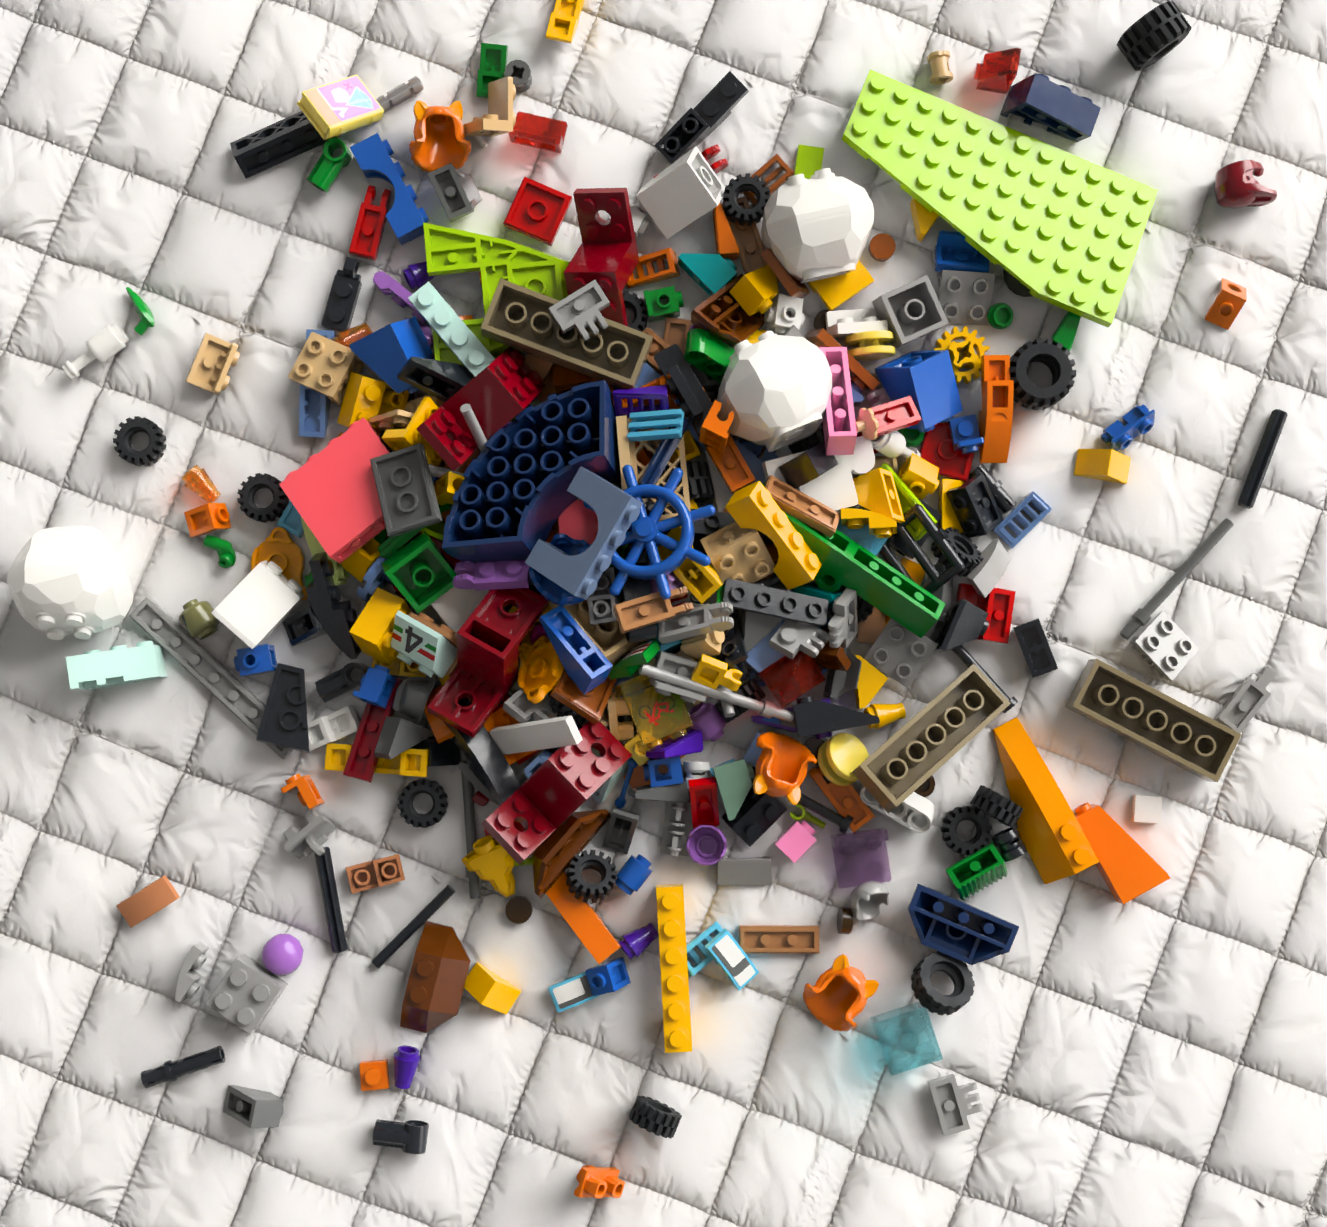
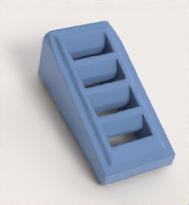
[993,491,1052,549]

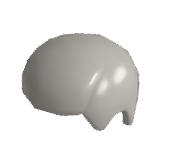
[849,881,889,921]

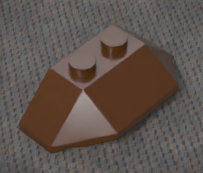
[691,274,765,345]
[532,809,611,899]
[400,921,471,1033]

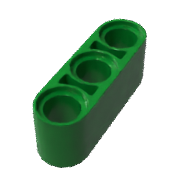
[684,328,735,383]

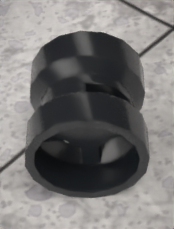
[991,826,1028,862]

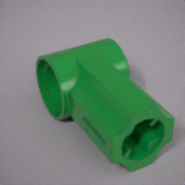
[307,138,352,193]

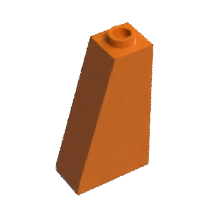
[1074,802,1170,904]

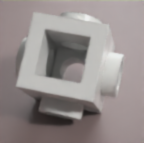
[764,294,804,336]

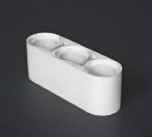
[860,785,935,833]

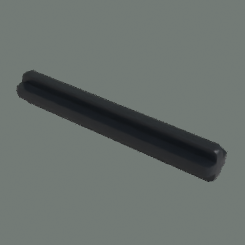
[1238,409,1288,509]
[314,847,347,953]

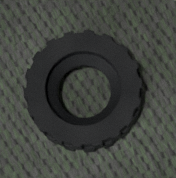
[911,951,975,1015]

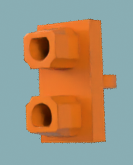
[574,1165,625,1198]

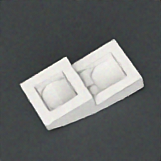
[308,705,360,751]

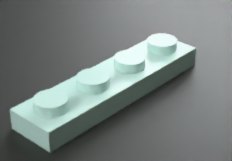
[408,281,495,377]

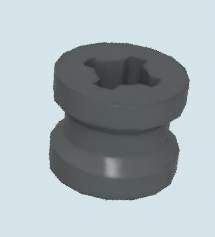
[505,60,532,93]

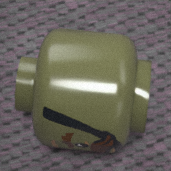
[179,599,220,640]

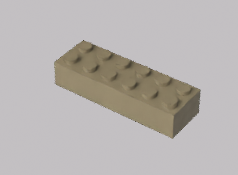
[481,278,653,389]
[1065,659,1242,782]
[852,664,1011,813]

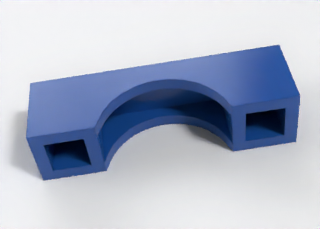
[350,133,430,245]

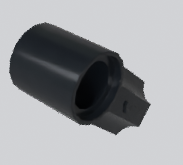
[315,662,368,703]
[372,1119,429,1154]

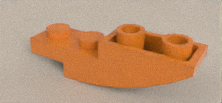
[979,355,1014,463]

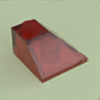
[758,650,826,709]

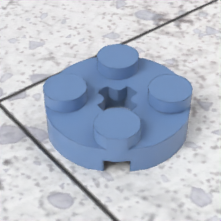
[357,556,392,602]

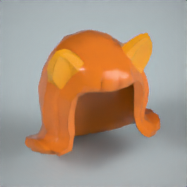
[409,101,471,173]
[753,731,817,805]
[803,954,879,1031]

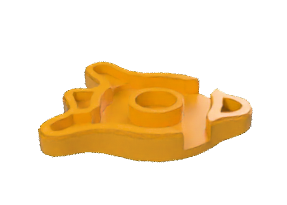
[251,527,308,601]
[518,636,564,704]

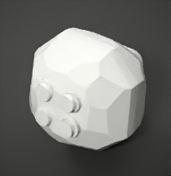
[761,168,874,283]
[717,331,832,452]
[7,526,134,640]

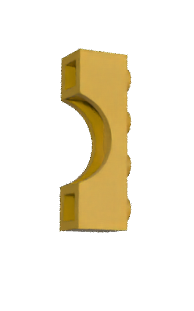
[725,481,822,590]

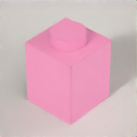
[773,820,817,863]

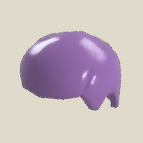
[686,824,727,866]
[262,934,303,975]

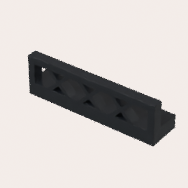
[230,111,340,179]

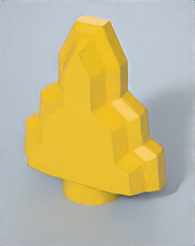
[462,836,515,898]

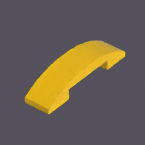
[546,0,584,44]
[324,743,428,777]

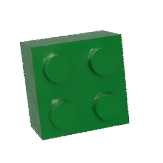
[382,531,458,613]

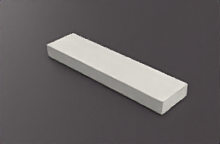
[490,715,583,755]

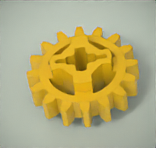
[934,326,990,385]

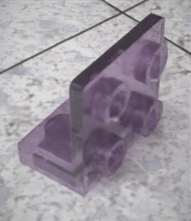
[830,828,891,888]

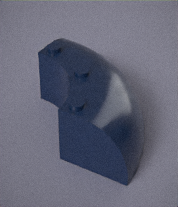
[442,380,621,564]

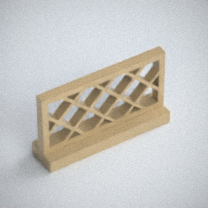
[616,415,691,522]

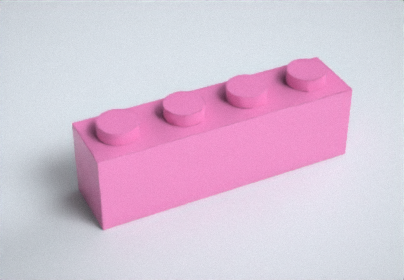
[819,347,857,456]

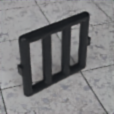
[879,504,965,594]

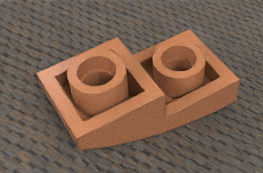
[345,854,405,894]
[116,875,180,928]

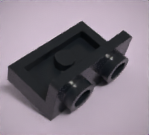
[719,617,748,682]
[721,785,787,847]

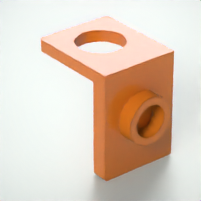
[1205,278,1247,330]

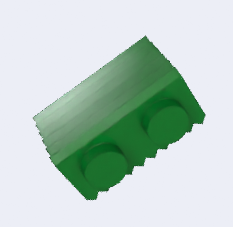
[945,843,1008,901]

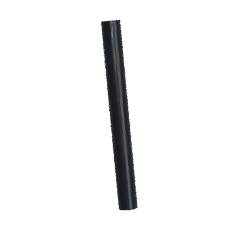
[372,885,455,968]

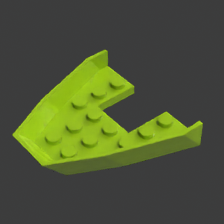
[423,222,570,368]

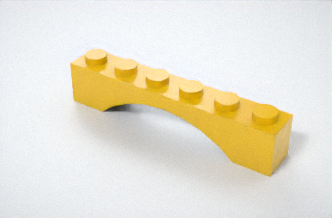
[656,884,692,1053]

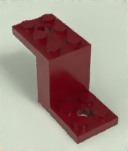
[564,188,639,327]
[416,346,545,471]
[427,588,549,738]
[481,721,632,865]

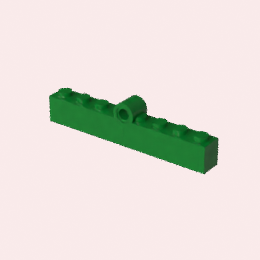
[763,481,946,638]

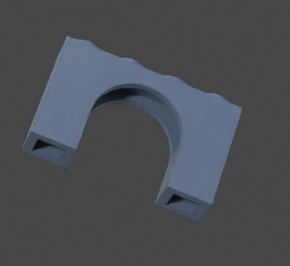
[525,466,643,600]

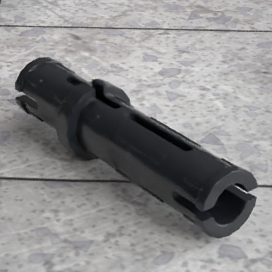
[141,1046,226,1089]

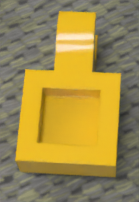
[691,654,742,691]

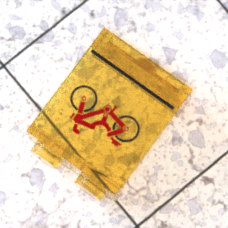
[614,675,693,750]

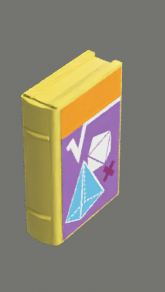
[297,75,384,140]

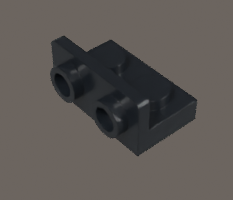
[946,473,1004,538]

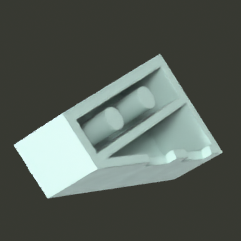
[65,641,167,690]

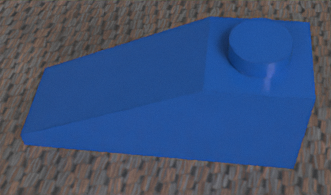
[539,605,613,694]

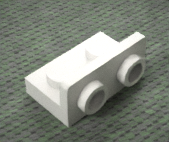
[825,308,888,338]

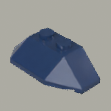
[907,884,1019,965]

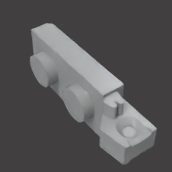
[1214,666,1277,733]

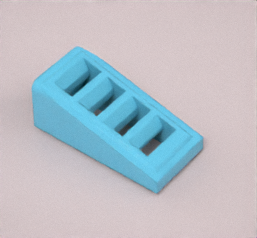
[686,921,723,977]

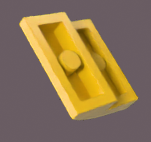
[807,261,874,311]

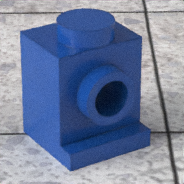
[353,664,397,709]
[643,756,683,788]

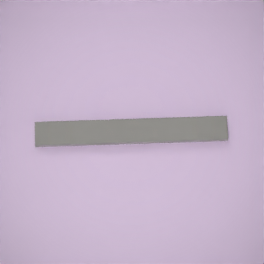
[129,597,292,759]

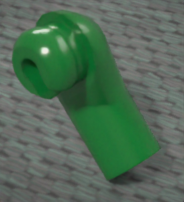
[203,534,236,569]

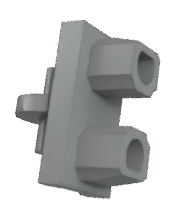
[283,809,336,859]

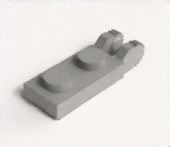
[658,602,734,644]

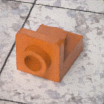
[184,503,231,537]
[281,773,325,809]

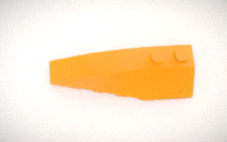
[993,717,1099,884]

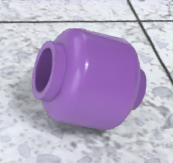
[687,701,726,742]

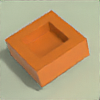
[359,1059,390,1091]

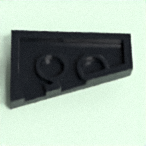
[256,663,310,754]

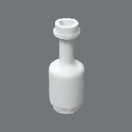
[62,323,129,379]
[871,431,921,462]

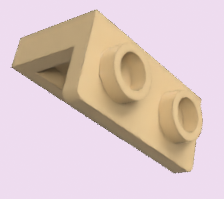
[185,333,240,394]

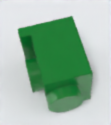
[643,286,684,323]

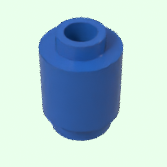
[615,854,653,895]

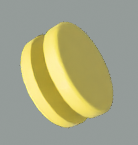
[845,331,896,361]
[817,733,869,786]

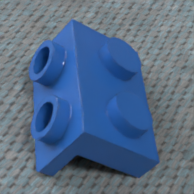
[934,230,989,273]

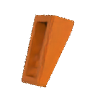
[712,202,739,260]
[626,247,680,289]

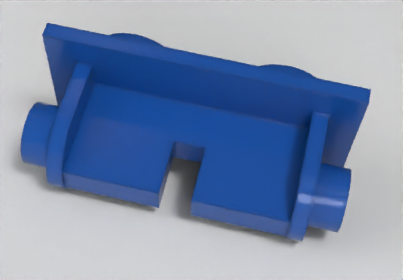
[1101,404,1155,451]

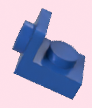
[948,414,984,454]
[585,957,631,996]

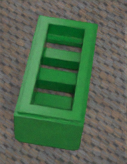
[1050,311,1081,352]

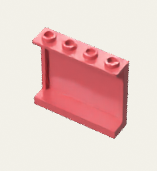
[279,418,390,563]

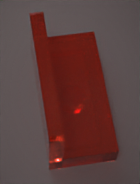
[509,111,568,154]

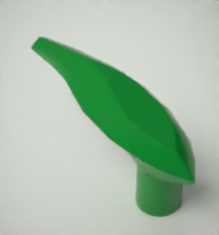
[126,287,154,335]

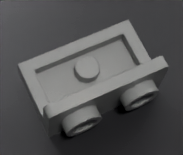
[649,650,707,703]

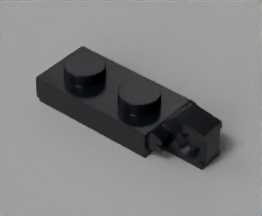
[321,257,362,333]

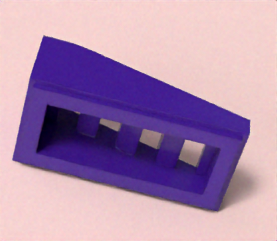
[613,385,670,417]
[646,730,704,758]

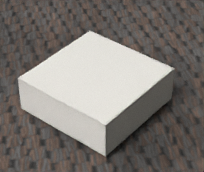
[1132,794,1162,824]

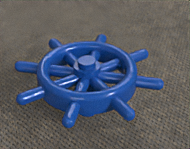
[578,465,716,600]

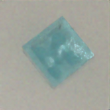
[870,1002,943,1076]

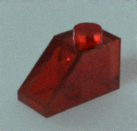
[973,48,1021,94]

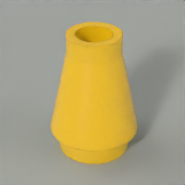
[864,703,906,730]

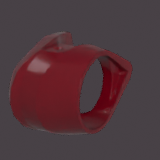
[1214,160,1277,209]

